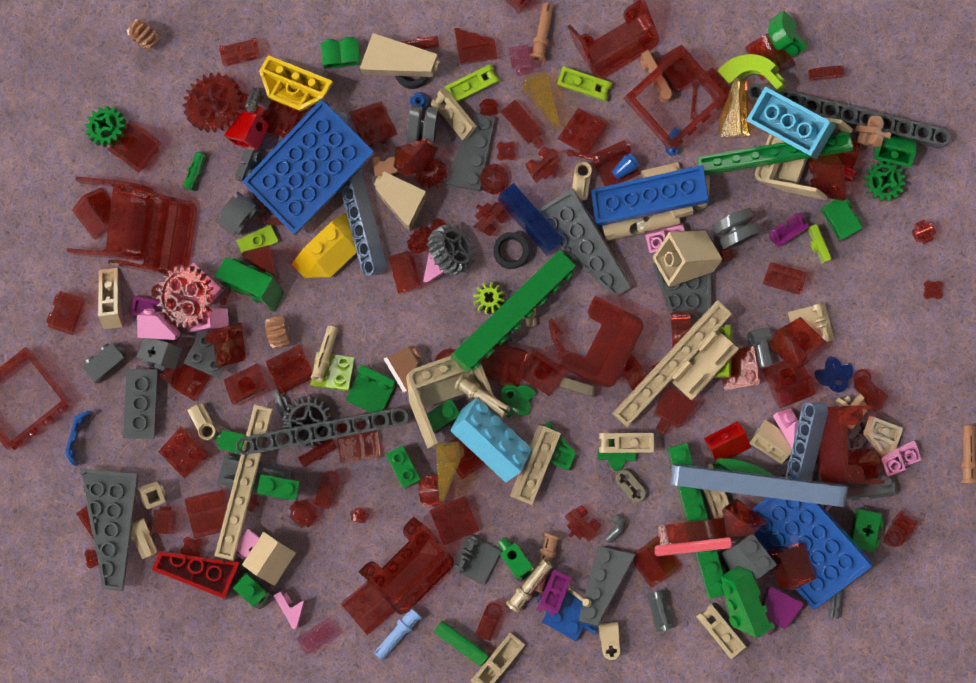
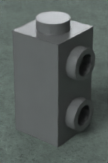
[82,343,127,384]

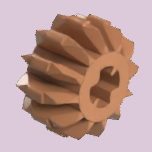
[126,19,160,50]
[265,316,290,348]

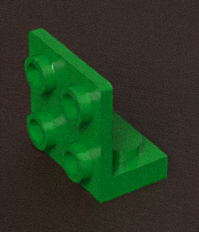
[346,364,397,417]

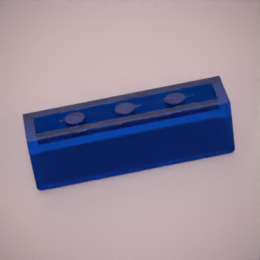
[497,183,564,256]

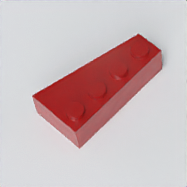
[152,552,241,600]

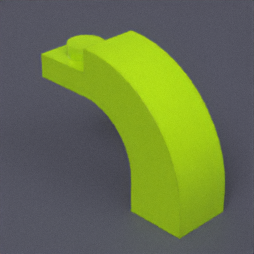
[717,54,786,93]

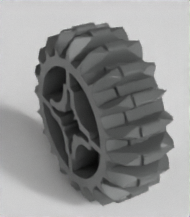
[427,224,475,276]
[281,396,333,448]

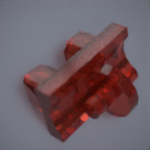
[525,147,561,183]
[473,202,508,236]
[564,505,601,542]

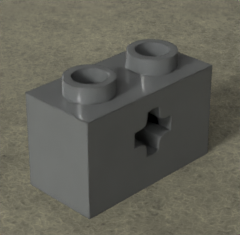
[137,338,182,371]

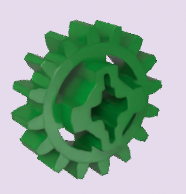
[85,106,127,148]
[863,161,906,202]

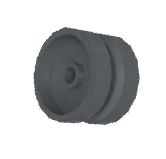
[406,105,439,150]
[712,208,762,250]

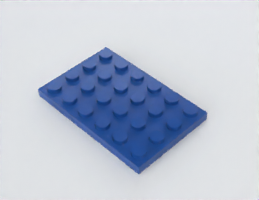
[242,100,375,235]
[737,475,873,610]

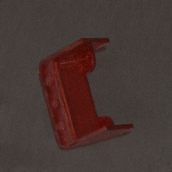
[567,0,659,79]
[819,405,884,484]

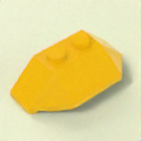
[259,55,333,111]
[291,212,357,278]

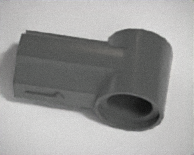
[747,327,775,367]

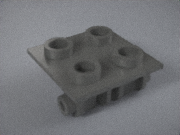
[184,331,236,379]
[449,533,501,586]

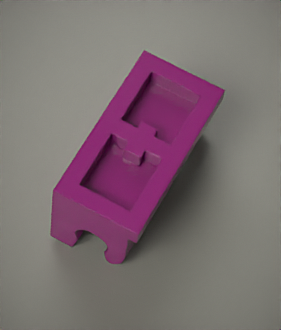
[536,570,571,616]

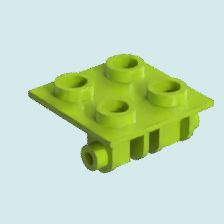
[310,352,355,392]

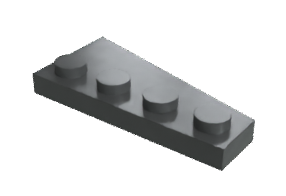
[443,114,495,192]
[578,546,636,627]

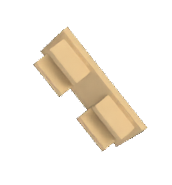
[671,330,739,401]

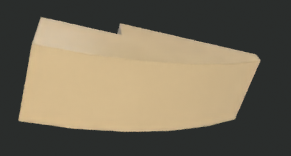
[470,633,525,683]

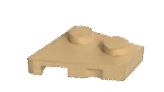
[863,416,903,458]

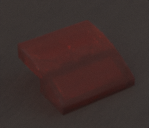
[265,344,313,394]
[482,344,527,387]
[336,419,381,463]
[185,489,227,539]
[341,578,397,635]

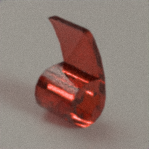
[670,311,691,348]

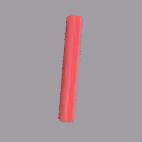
[655,537,732,556]

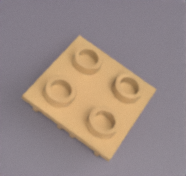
[788,303,834,349]

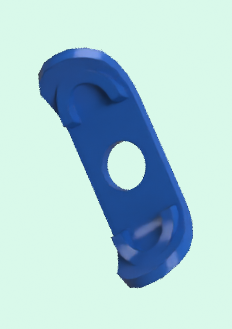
[64,410,93,466]

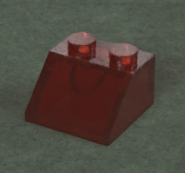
[107,120,162,173]
[809,154,847,201]
[768,317,827,371]
[762,355,816,409]

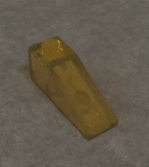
[522,72,560,130]
[718,78,750,139]
[436,442,464,502]

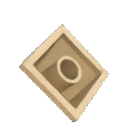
[242,532,296,586]

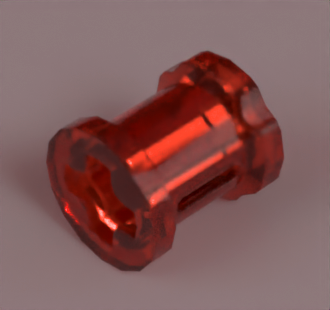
[158,365,183,385]

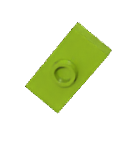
[807,224,831,264]
[236,225,279,258]

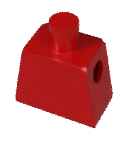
[224,106,269,151]

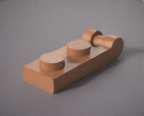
[639,50,672,103]

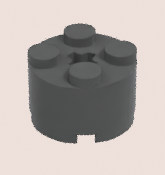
[215,191,258,236]

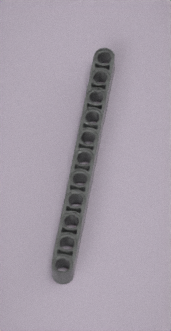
[746,83,951,149]

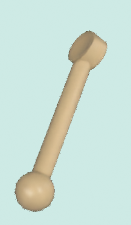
[567,585,591,607]

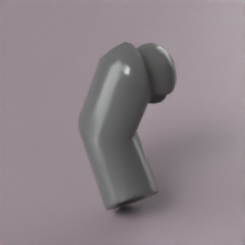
[605,514,625,543]

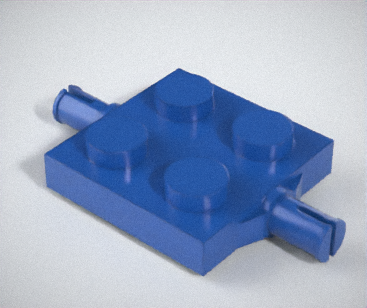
[537,591,598,641]

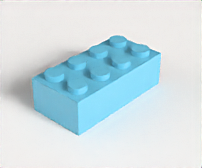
[746,87,836,159]
[450,397,532,482]

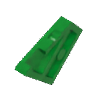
[545,422,576,471]

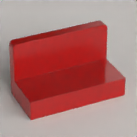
[704,421,751,461]

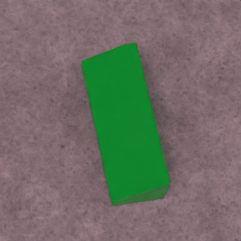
[434,621,488,666]

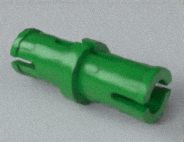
[182,152,207,191]

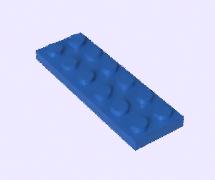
[591,165,709,227]

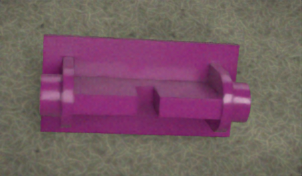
[769,212,810,248]

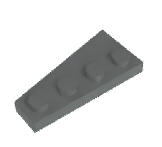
[816,468,895,501]

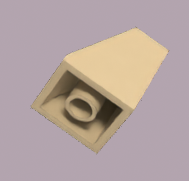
[374,172,427,231]
[652,230,722,287]

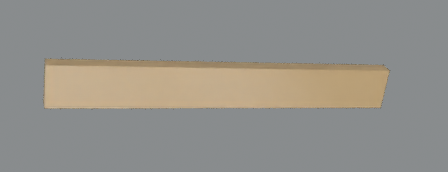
[612,300,732,427]
[214,404,274,561]

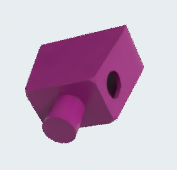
[762,586,803,635]

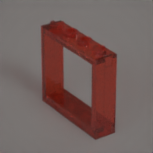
[623,45,728,149]
[0,347,71,450]

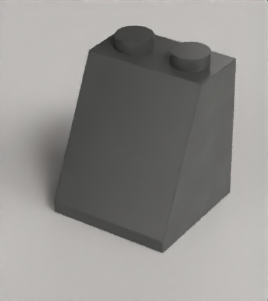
[718,533,776,580]

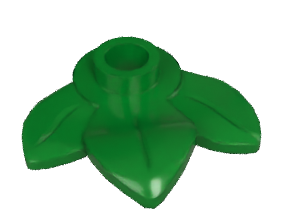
[500,384,536,418]
[597,439,636,472]

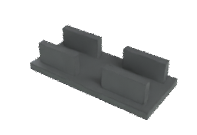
[123,369,158,439]
[217,454,292,501]

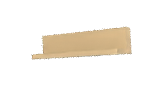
[510,425,561,505]

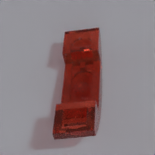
[657,517,736,545]

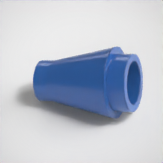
[611,153,640,180]

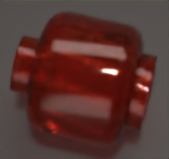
[289,499,318,528]

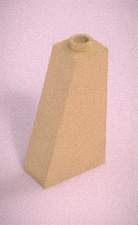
[360,33,440,77]

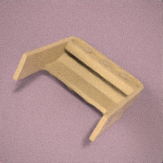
[755,117,853,200]
[406,356,503,449]

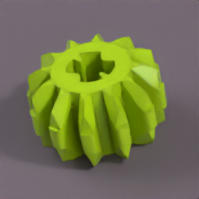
[473,282,505,315]

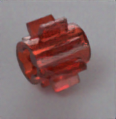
[912,220,936,244]

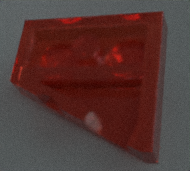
[454,28,497,65]

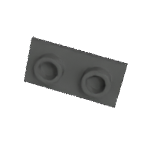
[235,147,264,182]
[647,589,675,632]

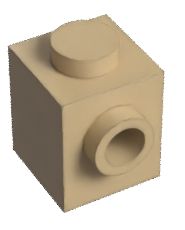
[137,481,166,509]

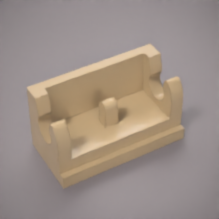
[749,420,792,464]

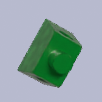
[497,537,534,582]
[233,570,273,609]

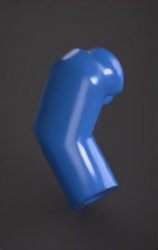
[664,127,682,156]

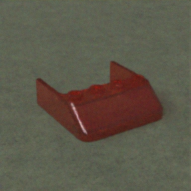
[67,176,155,261]
[108,187,197,277]

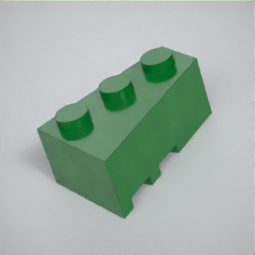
[214,257,284,312]
[721,566,775,639]

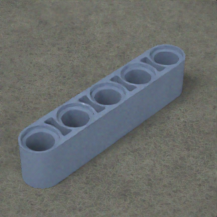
[785,403,828,481]

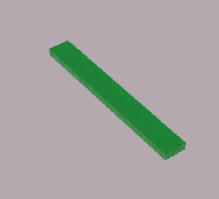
[697,132,853,176]

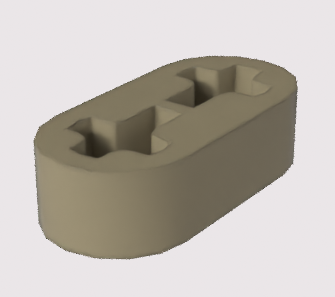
[559,377,597,397]
[615,470,645,502]

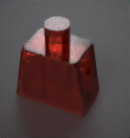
[653,386,697,435]

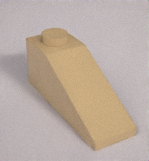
[98,268,123,329]

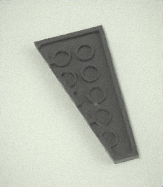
[525,188,632,297]
[653,263,711,341]
[80,468,139,591]

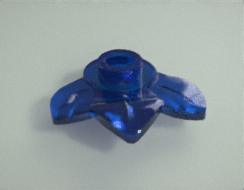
[814,356,853,393]

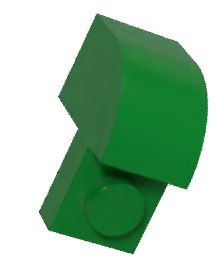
[768,11,808,57]

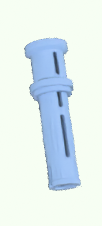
[374,606,423,660]

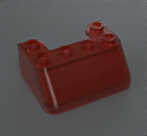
[559,296,644,388]
[358,516,454,615]

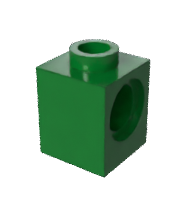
[216,430,246,453]

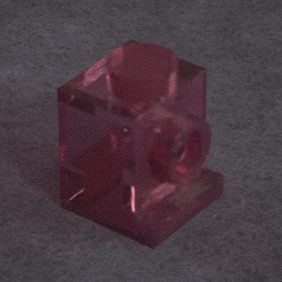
[509,45,531,76]

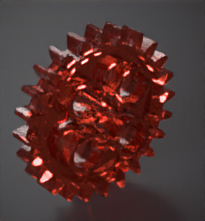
[182,73,244,133]
[156,265,215,328]

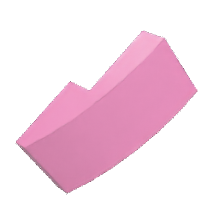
[645,223,685,253]
[881,441,922,476]

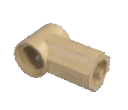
[572,162,592,201]
[187,403,218,442]
[131,518,159,559]

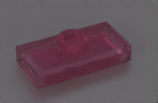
[296,617,339,655]

